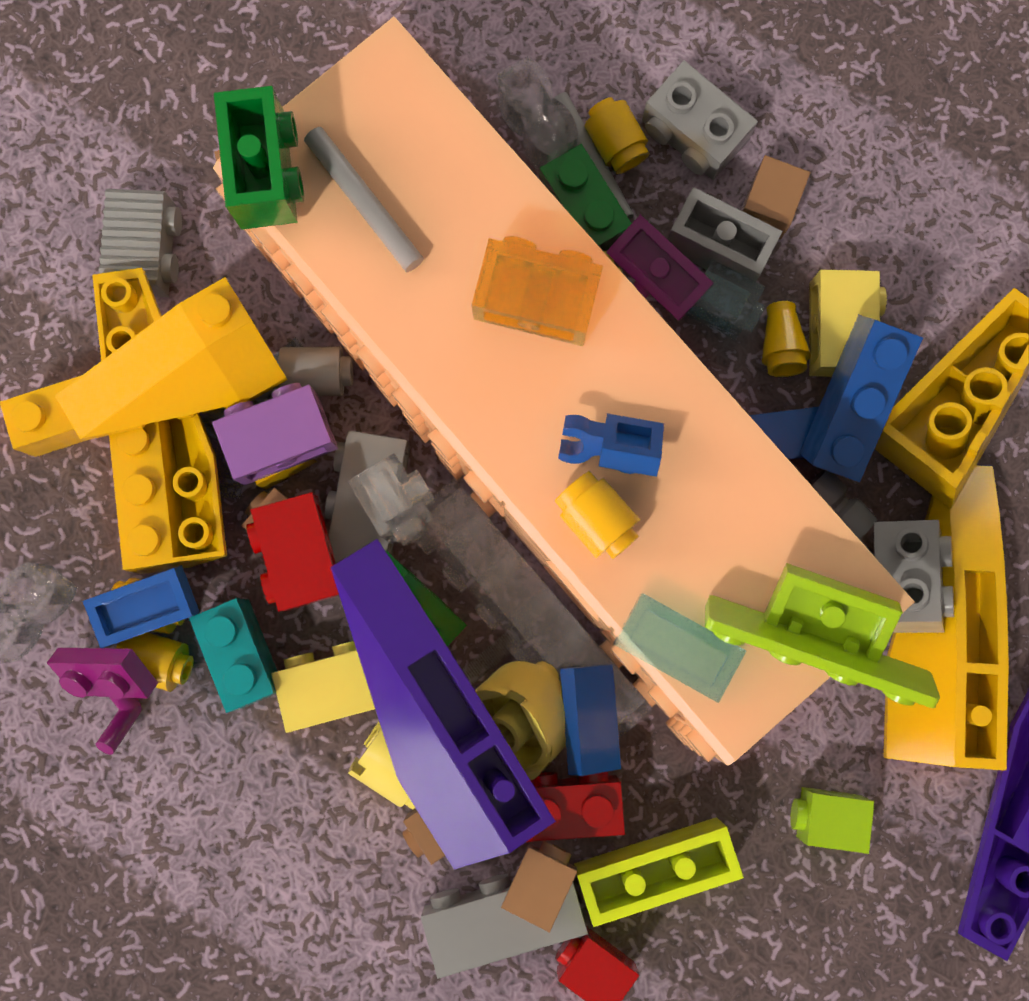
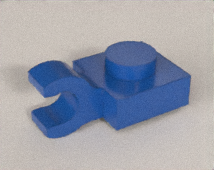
[558,413,664,477]

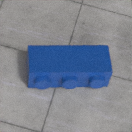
[799,314,923,482]

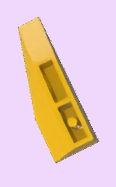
[92,267,227,574]
[883,465,1009,770]

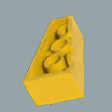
[875,288,1029,509]

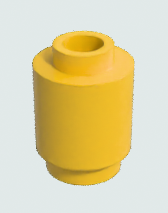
[584,97,650,174]
[554,471,640,559]
[116,632,194,692]

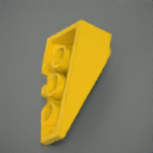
[55,277,288,441]

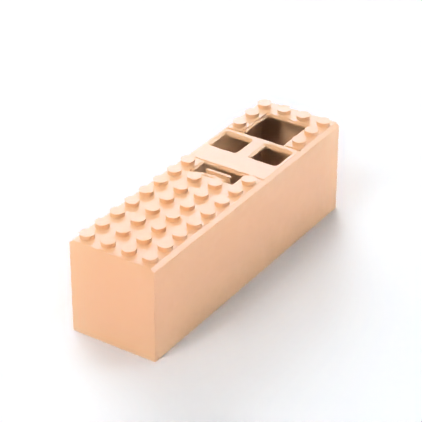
[213,17,915,766]

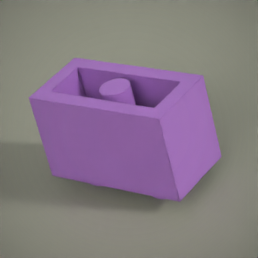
[212,383,338,485]

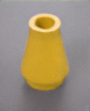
[762,301,811,377]

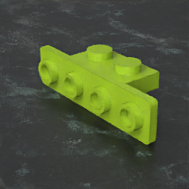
[705,563,940,708]

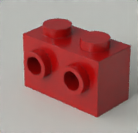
[246,492,339,612]
[527,772,625,842]

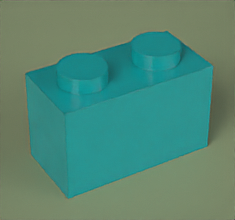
[189,598,277,713]

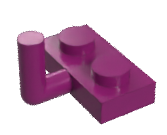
[606,214,714,321]
[47,648,158,755]

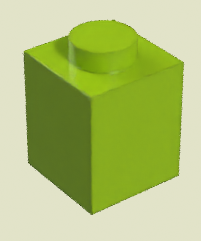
[790,787,874,854]

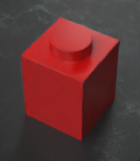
[555,926,640,1001]

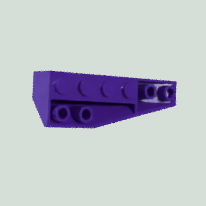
[330,539,556,870]
[958,689,1029,961]

